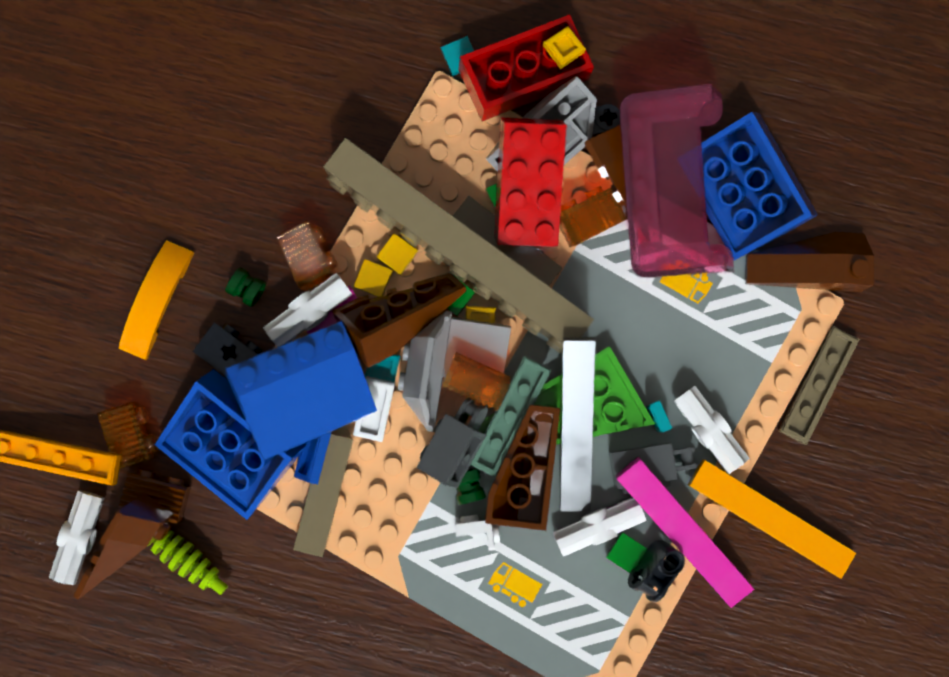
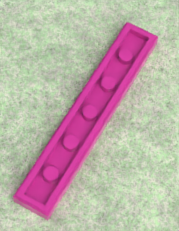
[616,457,754,608]

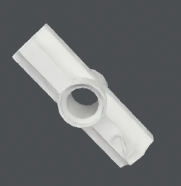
[263,273,353,347]
[674,386,750,474]
[49,490,105,585]
[553,498,647,556]

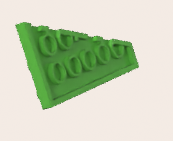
[479,346,655,445]

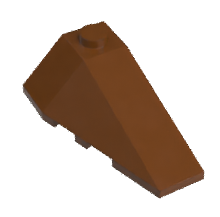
[584,125,653,249]
[745,232,874,292]
[332,273,466,368]
[485,405,560,531]
[73,493,174,599]

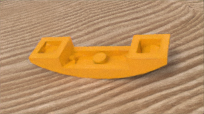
[119,240,195,360]

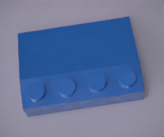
[676,112,818,261]
[226,321,377,461]
[154,369,307,520]

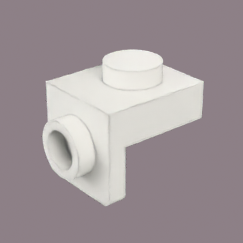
[455,514,500,551]

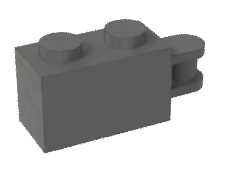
[417,398,488,488]
[609,443,698,494]

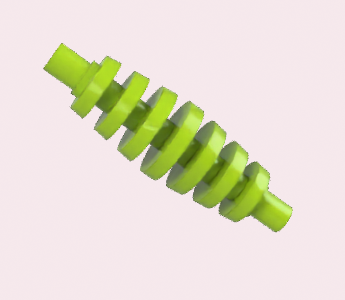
[148,530,228,595]

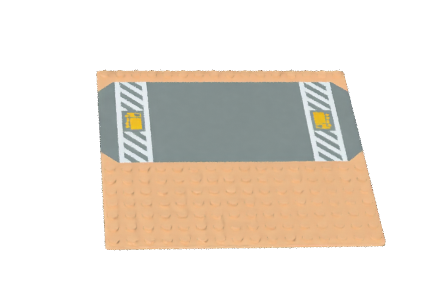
[257,71,844,677]

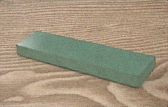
[471,356,551,478]

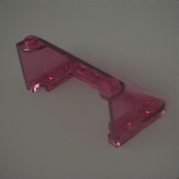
[620,84,735,278]

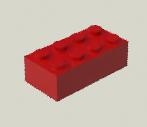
[458,14,594,122]
[494,117,567,247]

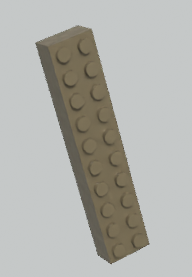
[323,138,594,354]

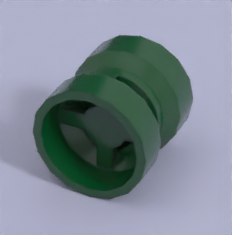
[225,267,267,308]
[455,468,486,505]

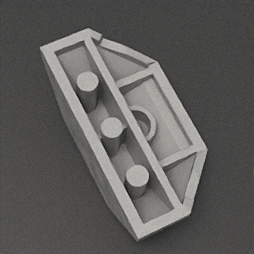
[486,76,597,172]
[398,311,452,432]

